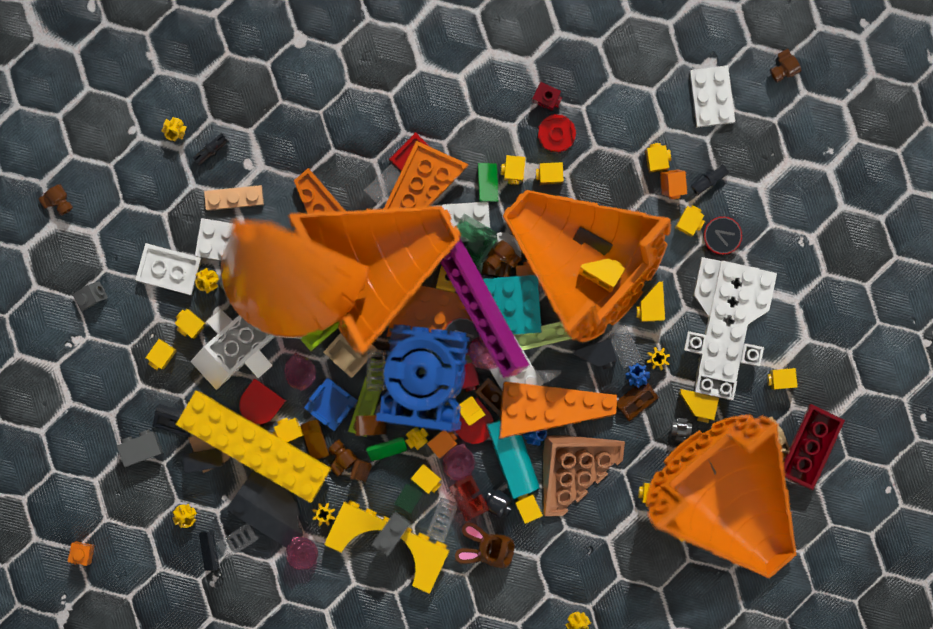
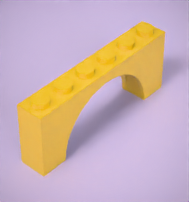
[324,500,449,594]

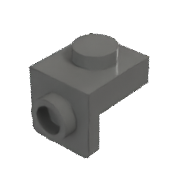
[72,282,108,311]

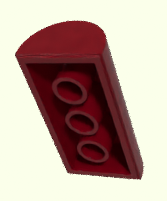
[783,404,845,490]

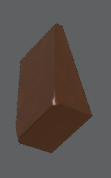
[350,459,372,482]

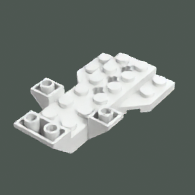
[684,257,777,400]
[190,309,303,390]

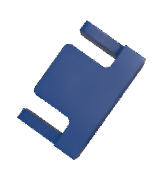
[304,377,358,431]

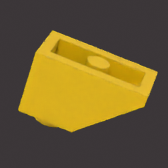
[578,259,625,292]
[636,282,665,322]
[679,389,719,423]

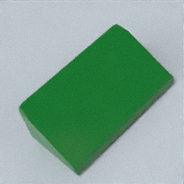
[478,163,499,202]
[366,437,407,461]

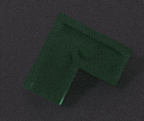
[456,213,497,269]

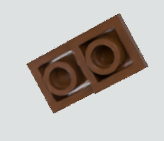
[354,415,387,436]

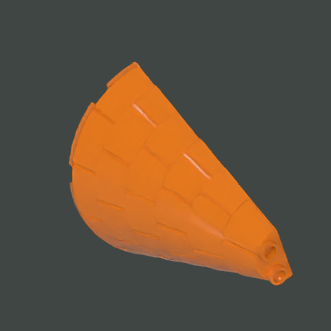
[503,190,671,342]
[289,206,461,355]
[221,221,370,337]
[646,415,797,578]

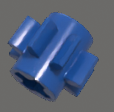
[626,363,650,388]
[523,430,547,445]

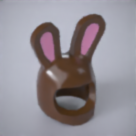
[455,522,515,569]

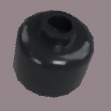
[483,490,513,518]

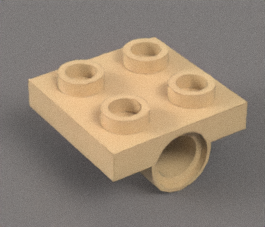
[324,333,377,378]

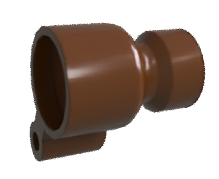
[770,48,802,83]
[38,184,73,216]
[485,240,521,271]
[481,248,511,277]
[328,439,358,477]

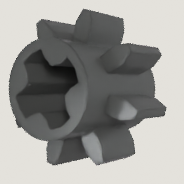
[670,418,692,441]

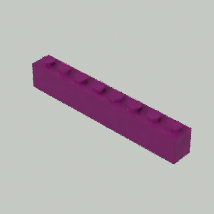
[440,237,530,378]

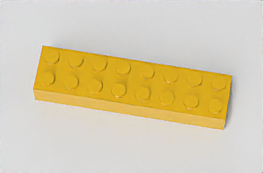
[176,391,332,503]

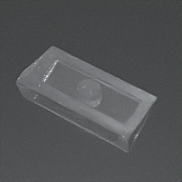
[608,325,642,368]
[536,370,561,384]

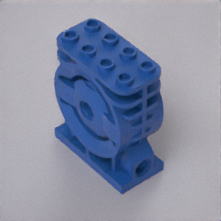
[376,324,470,431]

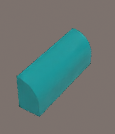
[486,420,540,499]

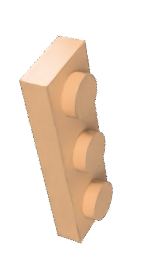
[204,185,264,211]

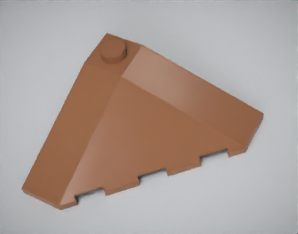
[543,435,625,516]

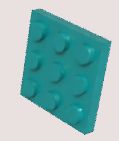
[483,275,542,335]

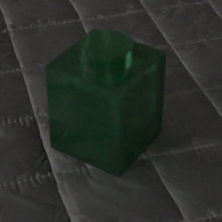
[394,482,423,513]

